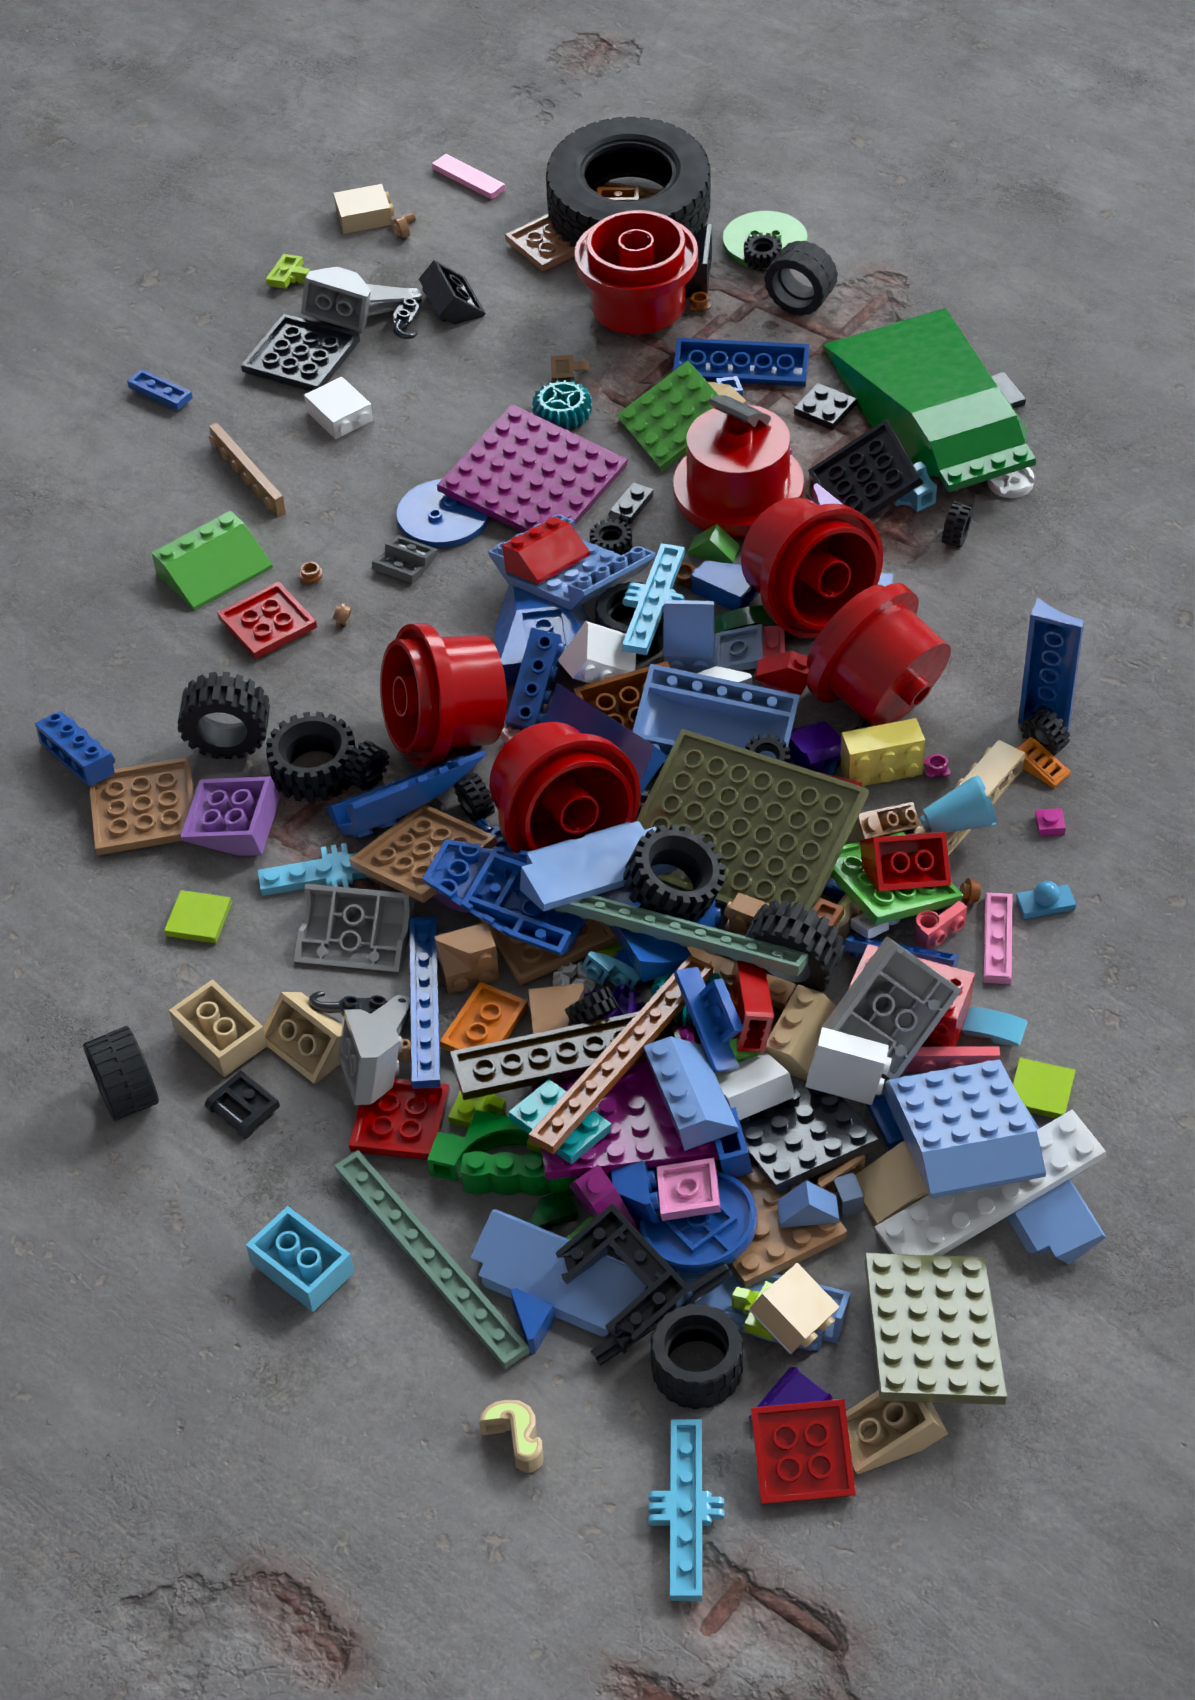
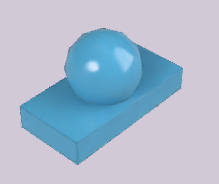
[1016,881,1076,919]

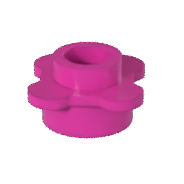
[924,754,951,778]

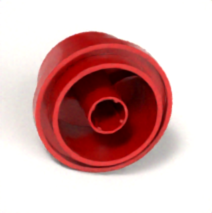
[575,210,698,334]
[673,404,804,537]
[741,498,883,638]
[807,583,951,726]
[380,623,507,767]
[489,722,641,853]

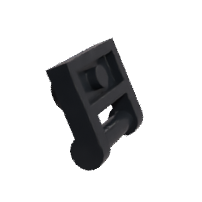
[205,1070,280,1139]

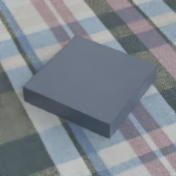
[713,624,765,671]

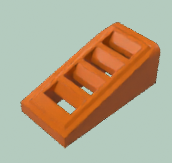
[1017,737,1071,788]

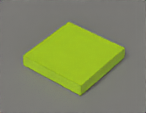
[164,890,232,944]
[1013,1058,1076,1119]

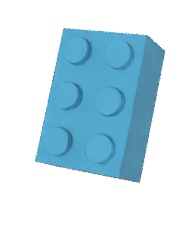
[246,1206,354,1312]

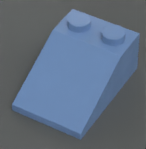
[663,600,714,673]

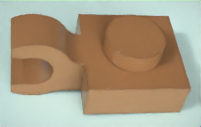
[551,355,589,379]

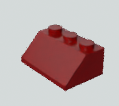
[502,517,590,584]
[860,832,951,891]

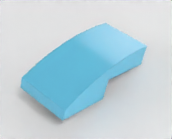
[581,951,641,991]
[962,1006,1028,1046]

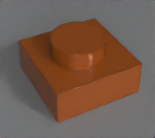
[813,898,844,926]

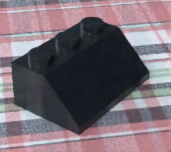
[685,224,712,298]
[419,260,486,324]

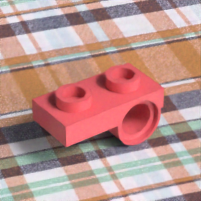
[915,901,967,949]

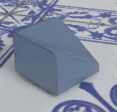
[834,1173,864,1217]

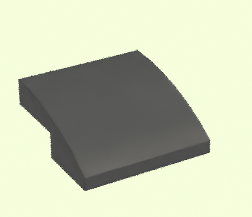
[708,395,772,427]
[372,535,438,584]

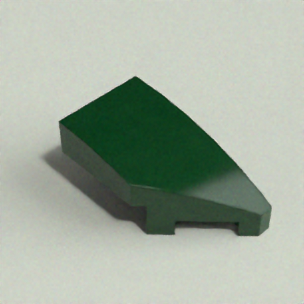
[529,1191,579,1230]

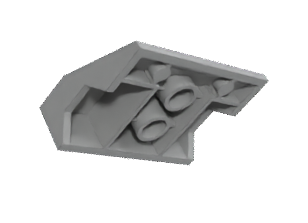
[294,884,415,973]
[821,937,962,1079]

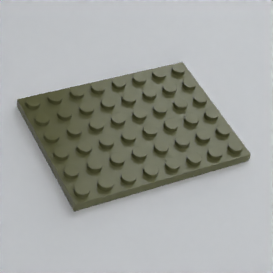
[636,729,869,911]

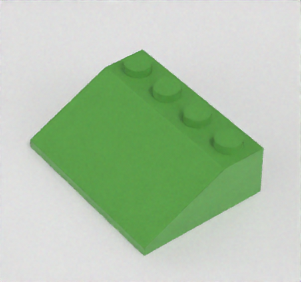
[152,510,273,611]

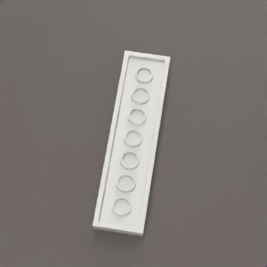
[875,1109,1106,1256]

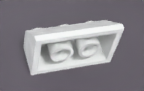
[558,621,636,683]

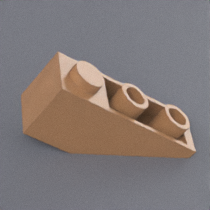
[845,802,920,845]

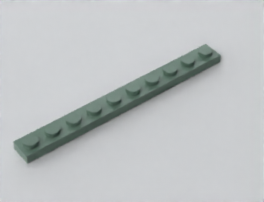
[553,896,809,976]
[334,1150,530,1369]

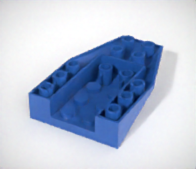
[494,584,591,685]

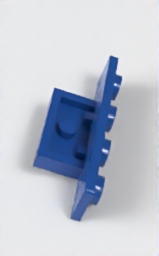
[674,967,743,1073]

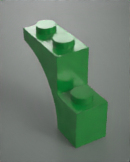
[427,1110,529,1181]

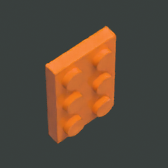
[440,982,528,1051]

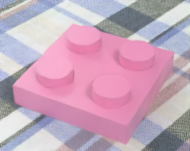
[657,1158,721,1221]

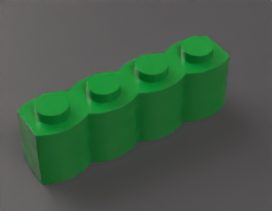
[461,1151,580,1196]

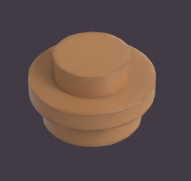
[333,602,352,626]

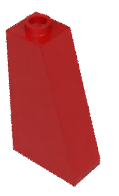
[732,961,774,1053]

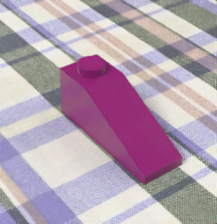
[569,1164,641,1234]

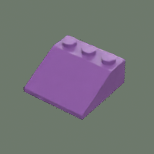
[180,776,280,856]

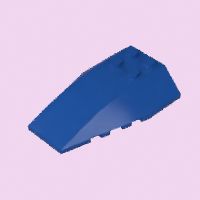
[325,750,486,838]
[422,839,597,956]

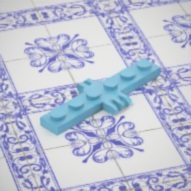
[622,543,685,655]
[258,843,370,896]
[648,1419,724,1601]

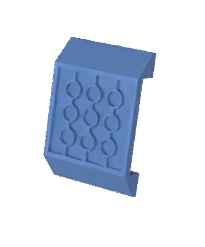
[488,515,656,610]

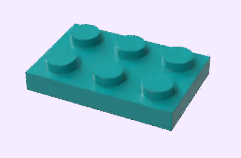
[509,1080,612,1164]

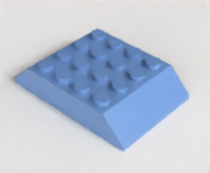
[633,664,800,773]
[882,1059,1046,1198]

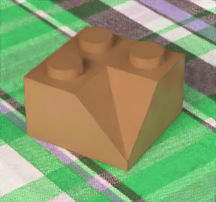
[434,922,500,994]

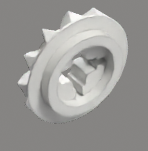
[553,961,596,993]

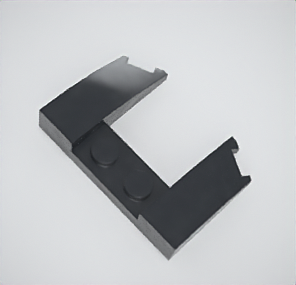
[556,1204,693,1341]

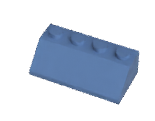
[644,1036,739,1151]

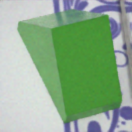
[688,524,740,564]

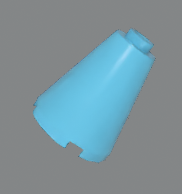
[920,775,997,833]

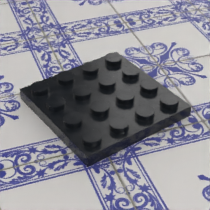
[241,313,360,391]
[808,419,924,518]
[739,1081,879,1193]

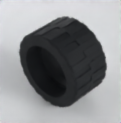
[764,240,838,315]
[595,582,664,660]
[83,1026,159,1121]
[650,1304,743,1409]

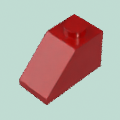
[754,651,809,696]

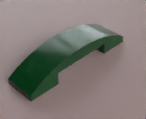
[714,605,792,639]

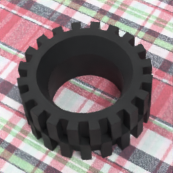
[177,672,270,759]
[266,712,356,803]
[623,824,726,922]
[744,900,845,992]

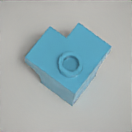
[893,461,937,512]

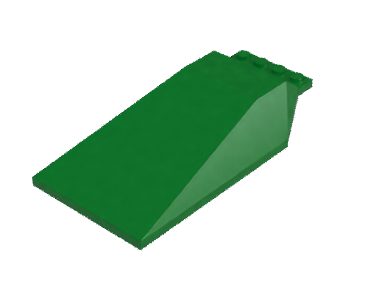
[823,308,1036,492]

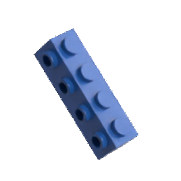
[505,628,565,730]
[35,711,115,787]

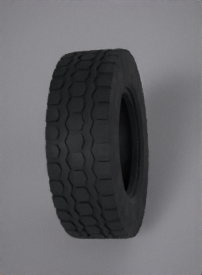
[546,116,711,247]

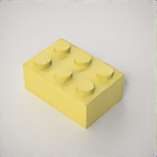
[840,718,925,787]

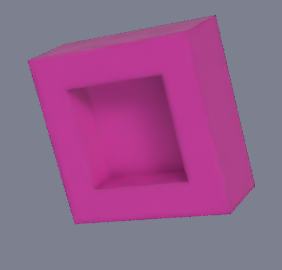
[1035,808,1066,836]

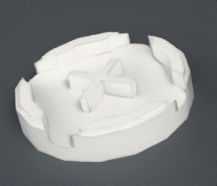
[987,467,1034,498]

